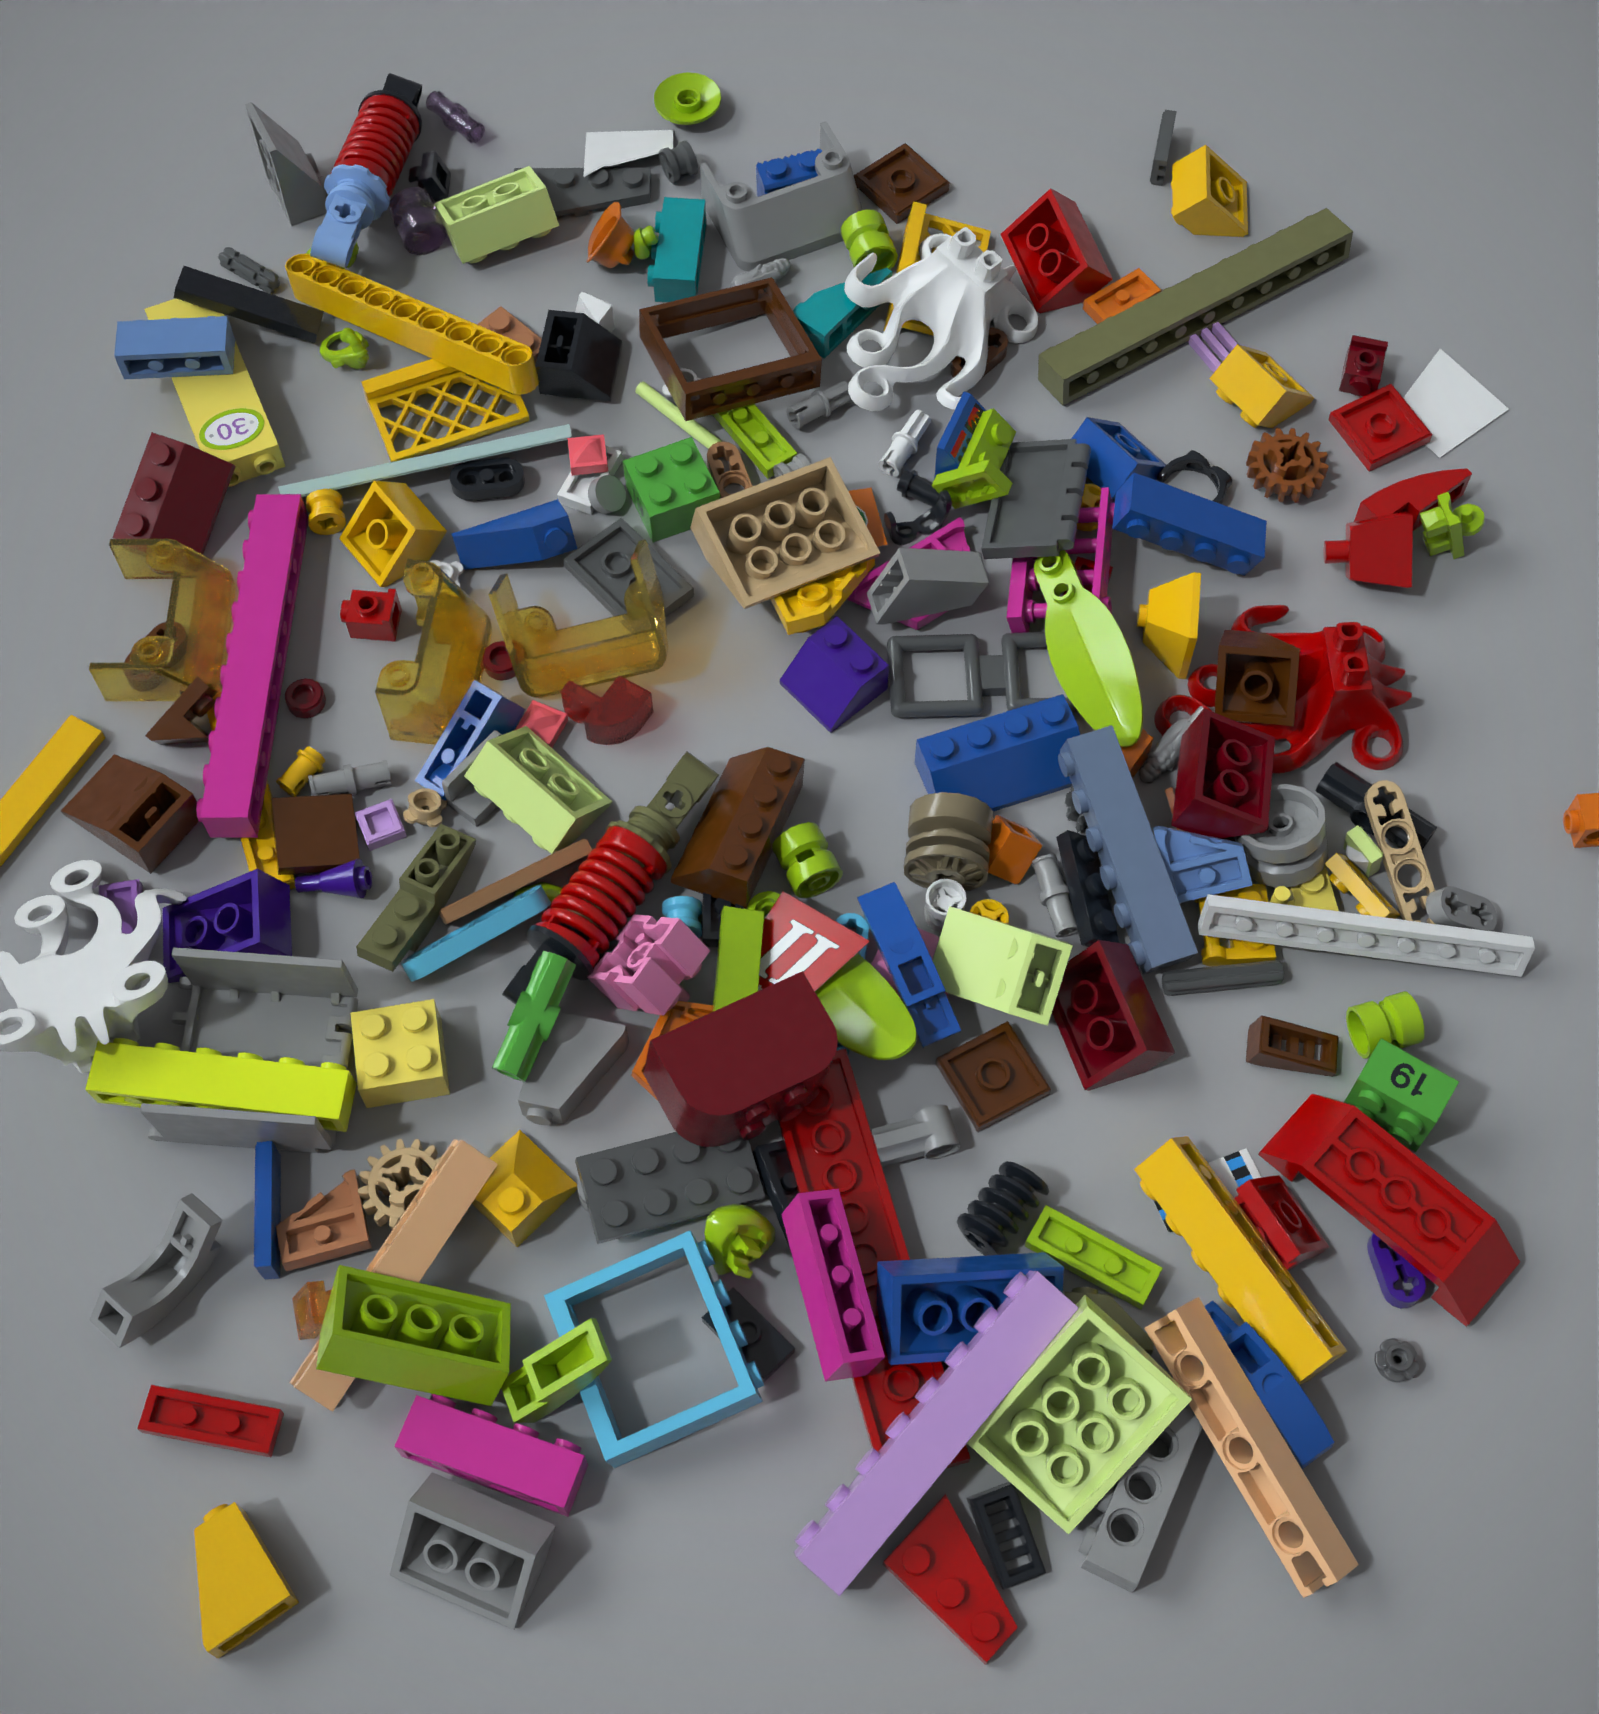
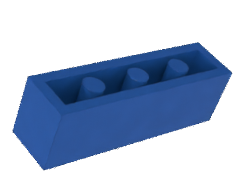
[1112,472,1267,576]

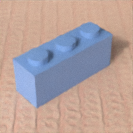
[114,316,235,380]

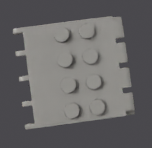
[140,948,359,1153]

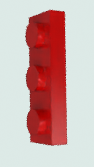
[137,1385,284,1458]

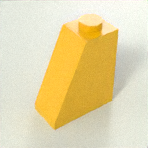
[194,1502,299,1659]

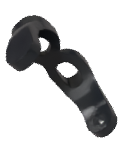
[1157,450,1232,504]
[884,490,952,545]

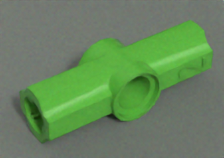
[492,950,576,1082]

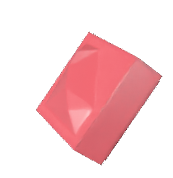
[567,434,608,476]
[515,700,568,748]

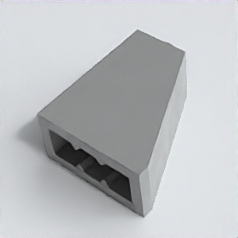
[867,548,989,625]
[518,1012,629,1125]

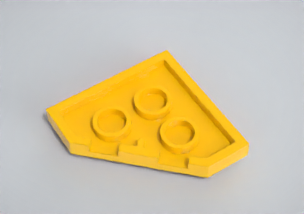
[770,558,875,635]

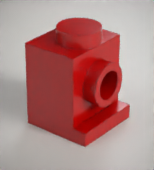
[340,589,402,642]

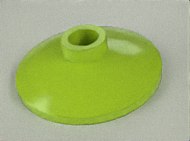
[654,72,721,125]

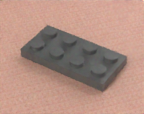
[575,1132,765,1244]

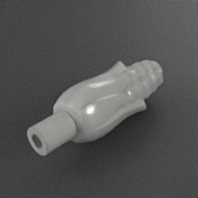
[730,258,791,291]
[1140,706,1204,783]

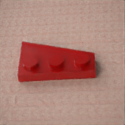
[883,1494,1018,1665]

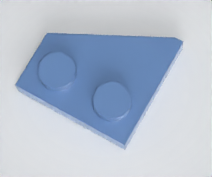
[1153,826,1252,903]

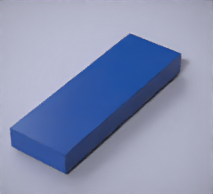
[254,1141,281,1280]

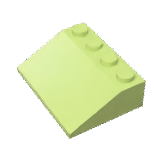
[967,1295,1192,1534]

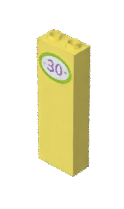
[144,299,286,487]

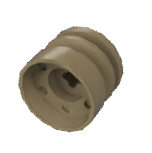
[904,792,993,891]

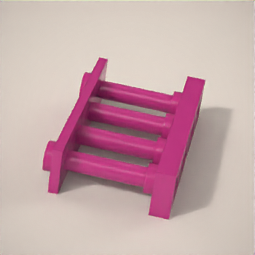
[1006,487,1115,633]

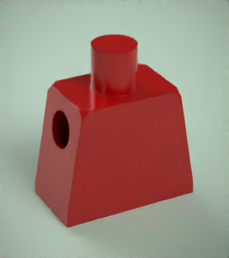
[1323,512,1413,588]

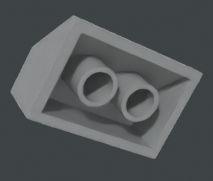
[390,1472,556,1630]

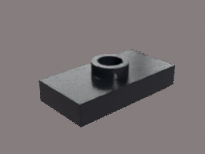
[702,1287,795,1382]

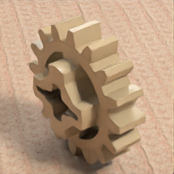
[358,1139,441,1230]

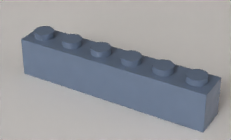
[1058,725,1198,975]

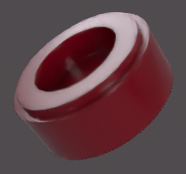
[482,641,522,681]
[285,678,326,718]

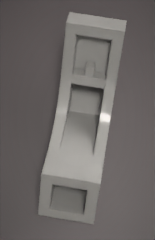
[90,1193,223,1348]

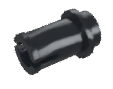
[897,470,939,507]

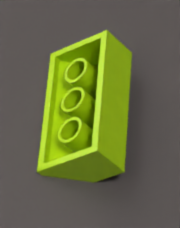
[316,1265,511,1406]

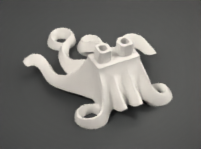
[844,227,1038,411]
[0,860,187,1074]

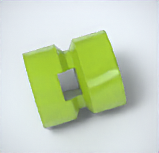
[841,209,898,274]
[772,822,843,898]
[1346,991,1425,1059]

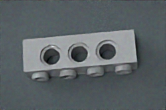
[1078,1406,1202,1593]

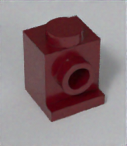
[1339,335,1388,396]

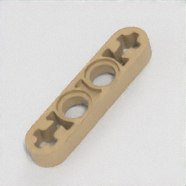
[1364,780,1435,924]

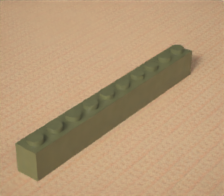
[1038,208,1353,405]

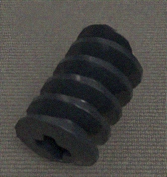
[957,1161,1049,1256]

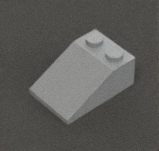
[245,102,328,226]

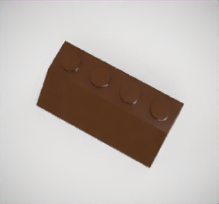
[671,747,805,908]

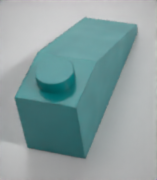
[793,268,892,359]

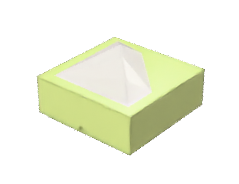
[1343,825,1383,878]

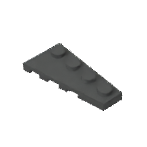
[514,167,651,217]

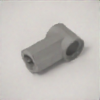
[870,1105,961,1167]

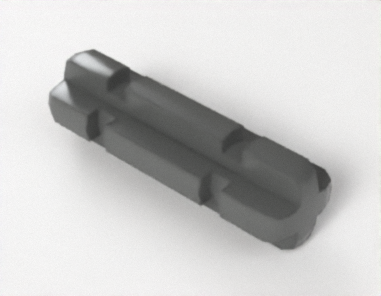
[218,247,280,293]

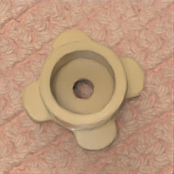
[403,788,447,827]

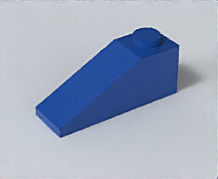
[451,499,578,570]
[415,679,526,800]

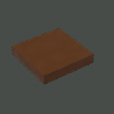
[854,143,950,224]
[271,794,360,875]
[935,1021,1051,1132]

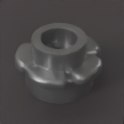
[1374,1338,1419,1382]

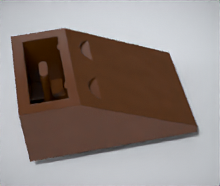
[61,754,199,874]

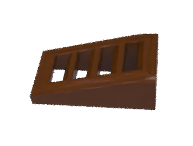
[1246,1015,1338,1077]

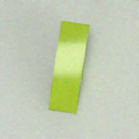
[501,1318,612,1423]

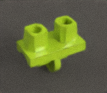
[1420,492,1485,559]

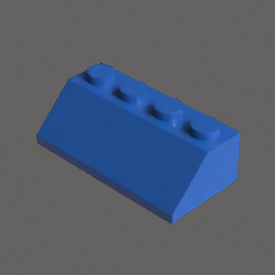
[914,694,1080,812]
[876,1252,1064,1365]

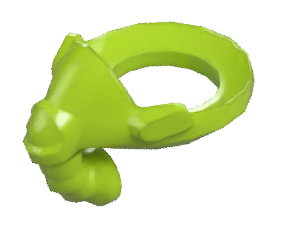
[320,328,369,370]

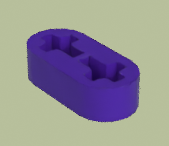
[1367,1233,1426,1309]

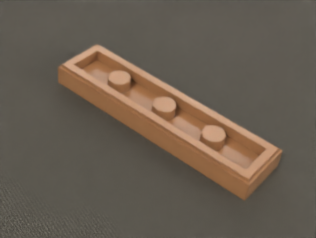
[438,839,592,925]

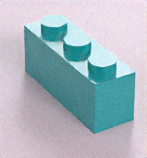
[647,197,707,302]

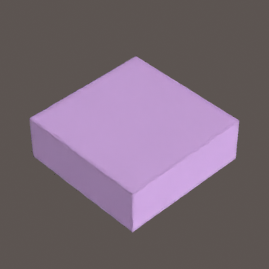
[355,799,407,851]

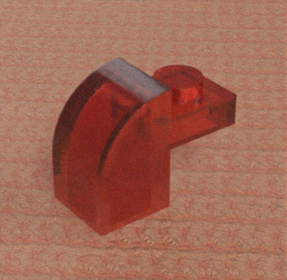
[560,675,654,745]

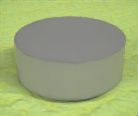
[588,475,626,514]

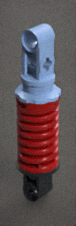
[310,73,423,268]

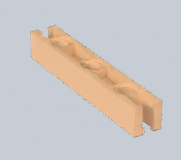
[289,1139,498,1412]
[1144,1297,1359,1598]

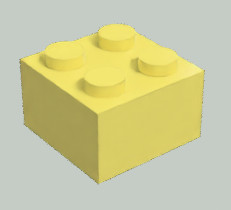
[350,999,450,1108]

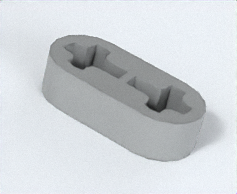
[1426,886,1497,931]

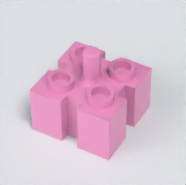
[587,914,710,1016]

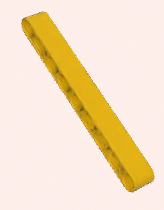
[285,253,539,395]

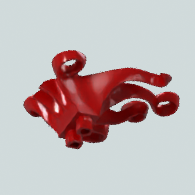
[1154,605,1412,773]

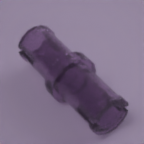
[426,91,485,143]

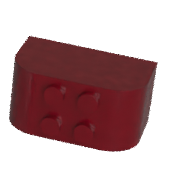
[643,971,838,1147]

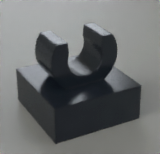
[408,150,451,202]

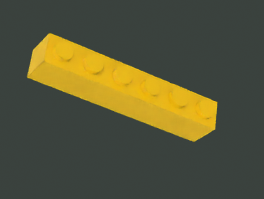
[1134,1136,1347,1385]

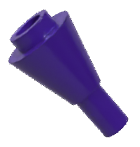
[295,858,372,898]

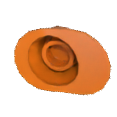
[586,202,635,269]

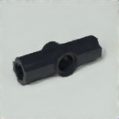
[1315,762,1437,850]

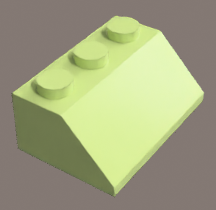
[434,166,559,264]
[464,726,612,854]

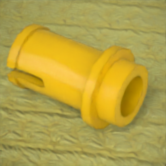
[276,746,325,797]

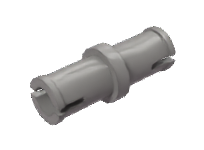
[308,760,392,796]
[1031,854,1078,938]

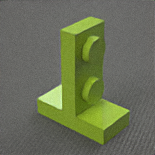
[932,408,1016,509]

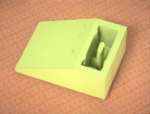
[932,906,1073,1026]

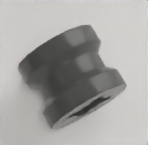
[659,140,698,183]

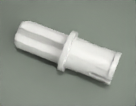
[878,410,931,477]

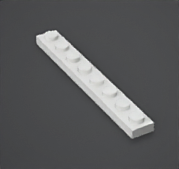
[1198,894,1535,977]

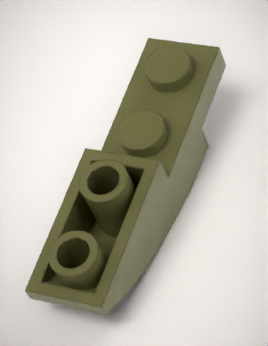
[356,824,476,972]

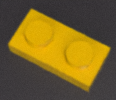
[1324,853,1400,919]

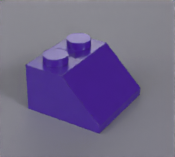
[780,616,889,733]

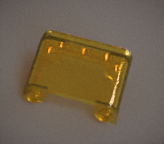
[375,559,492,745]

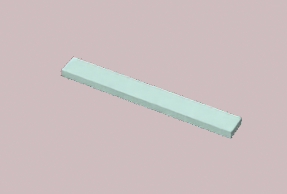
[278,424,572,497]

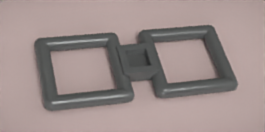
[887,632,1078,717]

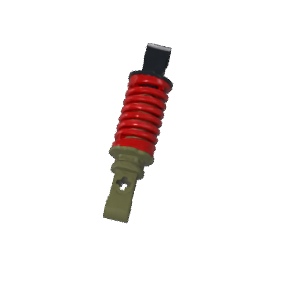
[502,751,719,1005]

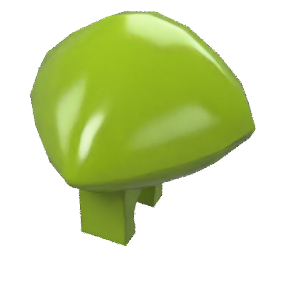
[704,1204,775,1279]

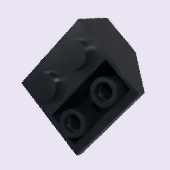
[535,310,623,402]

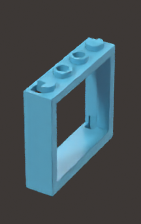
[544,1230,765,1468]

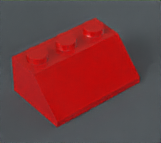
[1001,188,1113,314]

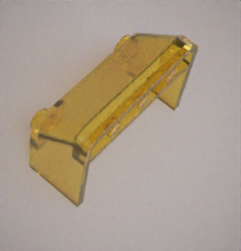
[89,539,236,701]
[488,539,668,698]

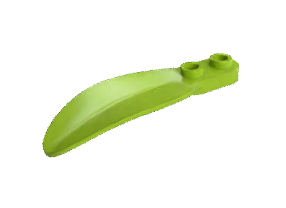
[1034,550,1143,747]
[747,891,917,1060]

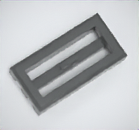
[1150,109,1177,186]

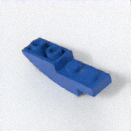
[857,882,962,1048]
[1205,1301,1334,1469]

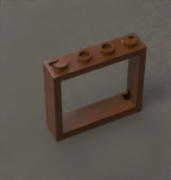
[639,277,822,421]

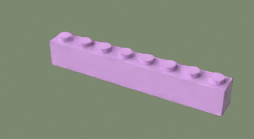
[794,1271,1079,1596]

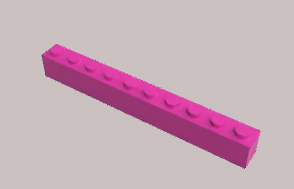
[196,494,309,838]

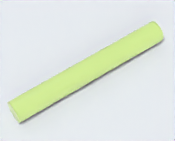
[635,381,722,449]

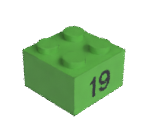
[623,437,720,543]
[1344,1038,1459,1152]

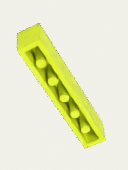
[85,1038,357,1132]

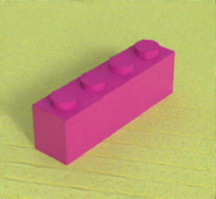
[781,1189,885,1382]
[394,1394,588,1517]

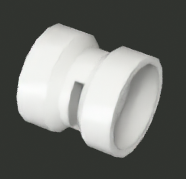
[924,879,966,932]

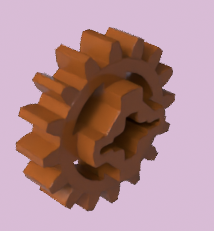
[1246,428,1329,503]

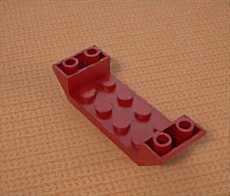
[1258,1094,1520,1327]

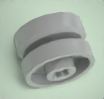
[1237,784,1329,888]

